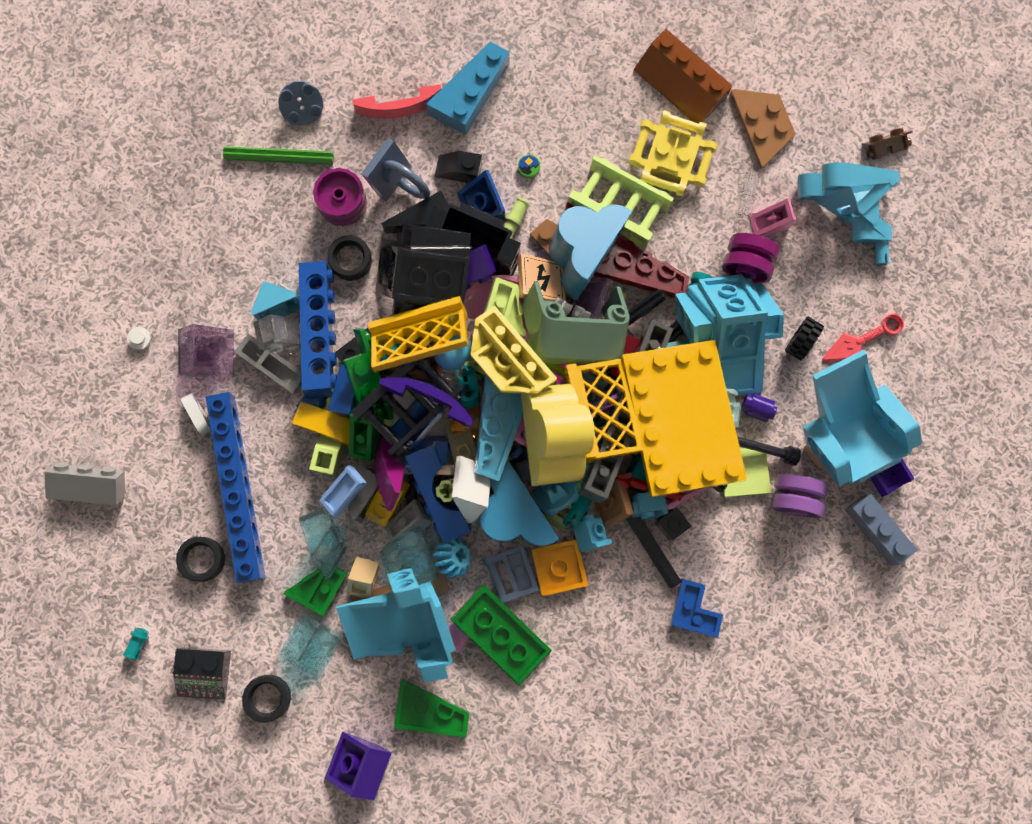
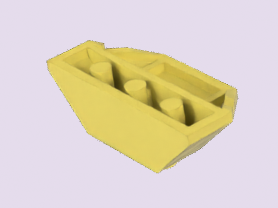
[470,306,557,394]

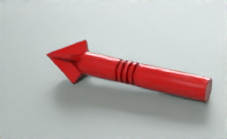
[615,472,683,501]

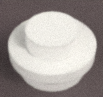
[127,327,151,350]

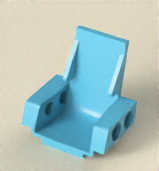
[675,274,784,396]
[803,350,923,487]
[336,568,456,683]

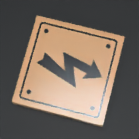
[518,254,565,302]

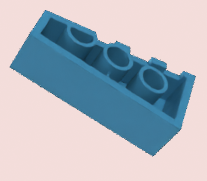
[426,42,510,135]

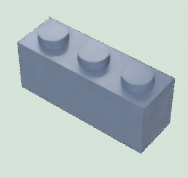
[845,494,918,566]

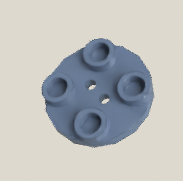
[278,80,323,126]

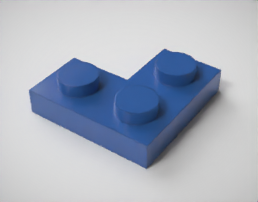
[670,579,723,638]

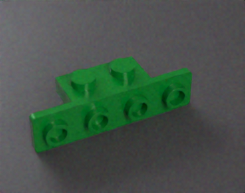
[342,328,394,420]

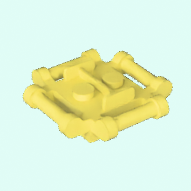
[628,110,718,197]

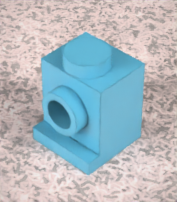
[630,492,668,520]
[574,514,612,553]

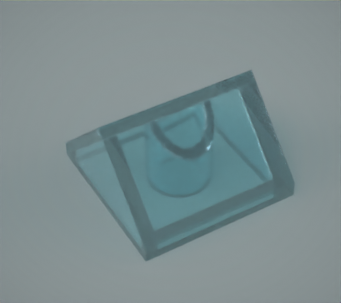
[279,611,344,678]

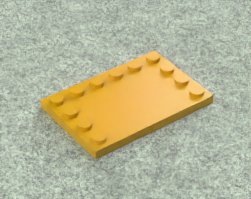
[621,340,747,498]

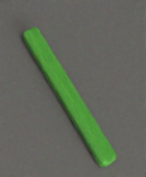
[223,146,334,165]

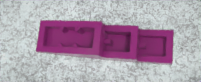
[374,435,405,512]

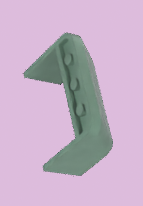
[521,281,630,365]

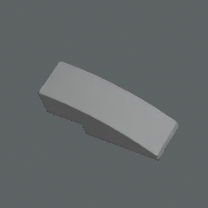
[234,334,301,393]

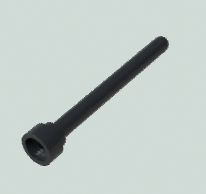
[737,436,801,466]

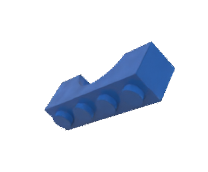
[404,440,472,543]

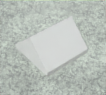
[452,456,491,523]

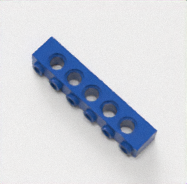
[299,261,337,399]

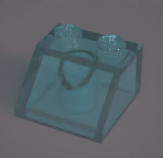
[299,507,347,579]

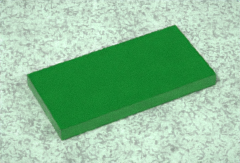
[450,584,552,686]

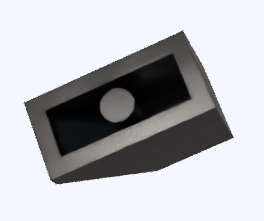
[434,151,482,183]

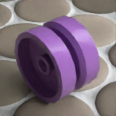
[770,474,829,518]

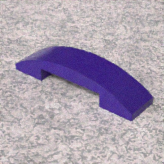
[379,378,473,428]

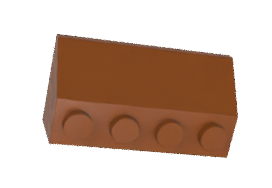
[634,29,733,124]

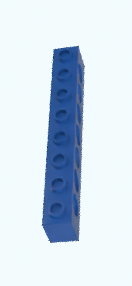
[205,392,266,583]

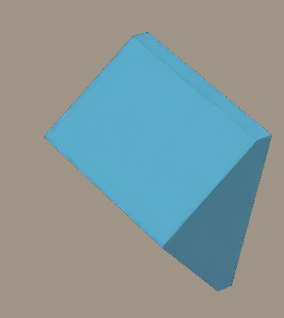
[251,281,300,326]

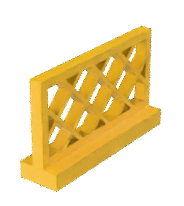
[368,296,468,372]
[564,359,643,464]

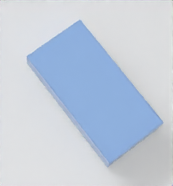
[319,466,367,518]

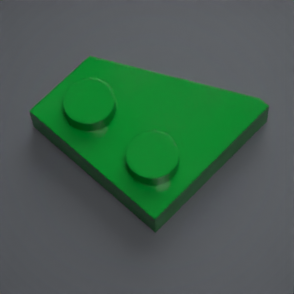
[283,562,348,616]

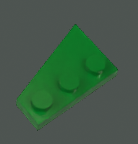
[394,678,470,738]

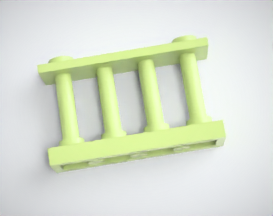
[568,156,674,250]

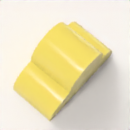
[521,384,594,486]

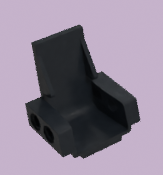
[425,203,521,276]
[375,224,471,326]

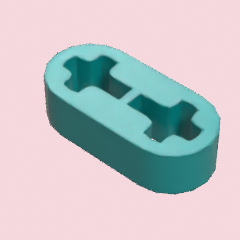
[454,365,480,408]

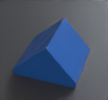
[457,170,505,221]

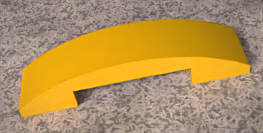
[291,402,375,459]

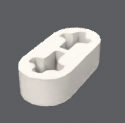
[181,393,211,436]

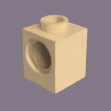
[347,557,379,598]

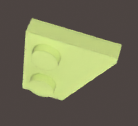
[484,277,526,338]

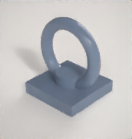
[361,138,430,202]

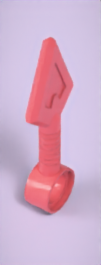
[822,314,904,362]

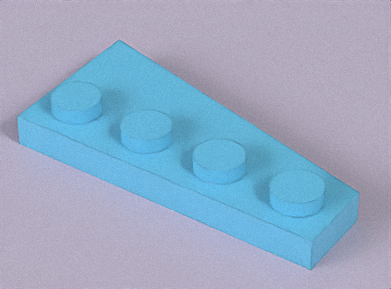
[475,374,523,481]

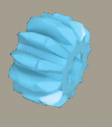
[433,537,473,578]

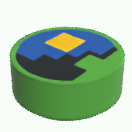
[518,155,540,179]

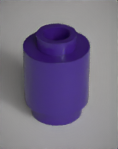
[741,393,778,422]

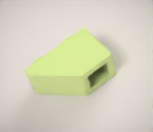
[309,435,345,477]

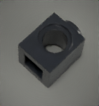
[655,507,692,541]

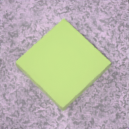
[723,448,771,497]

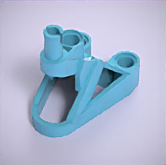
[798,162,900,265]

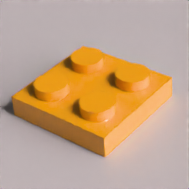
[531,539,589,596]

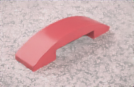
[352,84,441,119]

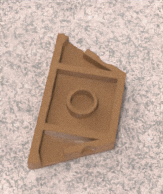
[730,89,796,169]

